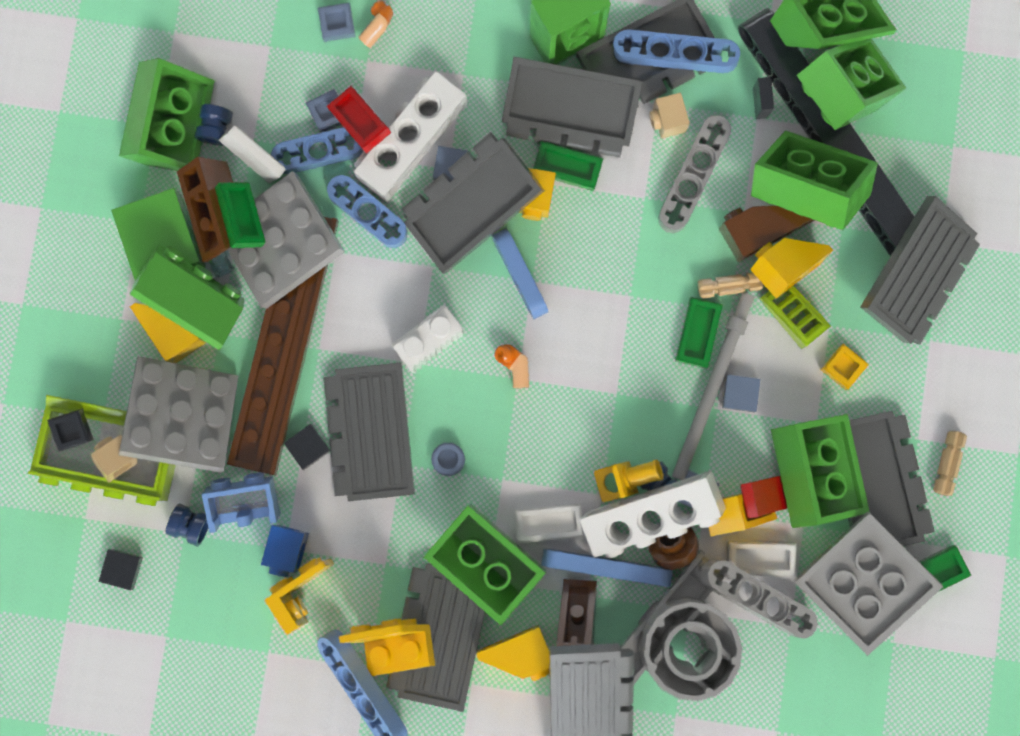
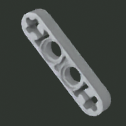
[658,115,731,233]
[701,559,817,638]

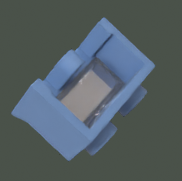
[202,472,281,533]

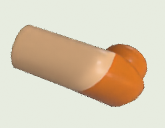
[358,0,393,48]
[494,344,529,389]

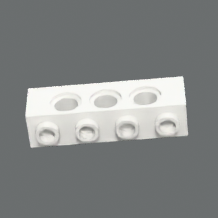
[354,71,467,203]
[580,470,726,558]

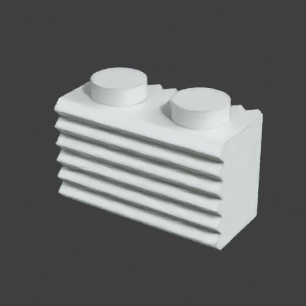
[391,305,464,373]

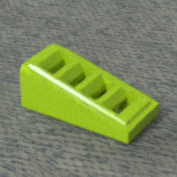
[760,286,831,349]

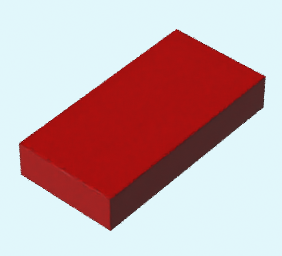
[326,86,392,154]
[740,476,787,518]

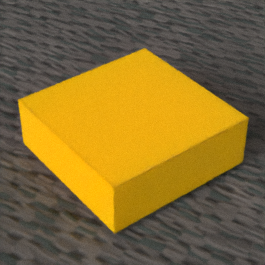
[820,343,869,390]

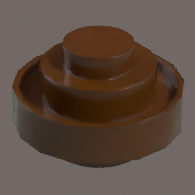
[649,527,699,570]

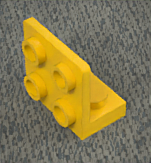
[264,557,334,635]
[339,619,435,676]

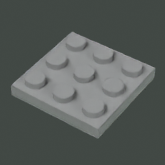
[227,171,345,309]
[119,356,238,473]
[794,511,943,656]

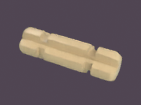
[698,272,763,298]
[933,431,967,496]

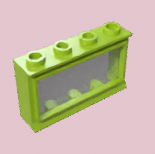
[27,395,176,506]

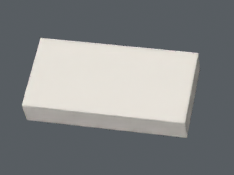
[219,125,286,183]
[514,503,584,544]
[727,541,796,577]

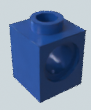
[261,525,309,577]

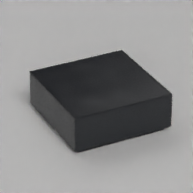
[753,77,774,119]
[47,408,94,452]
[284,424,330,470]
[98,549,143,591]

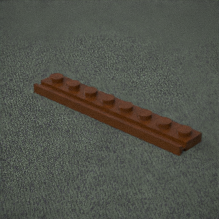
[227,217,339,476]

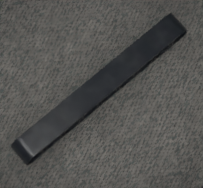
[738,8,914,256]

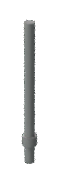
[671,293,755,480]

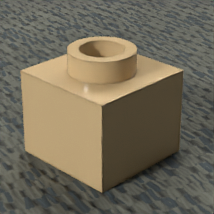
[649,92,690,139]
[91,435,137,483]

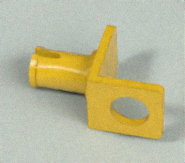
[594,459,663,502]

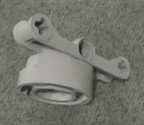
[620,550,742,701]

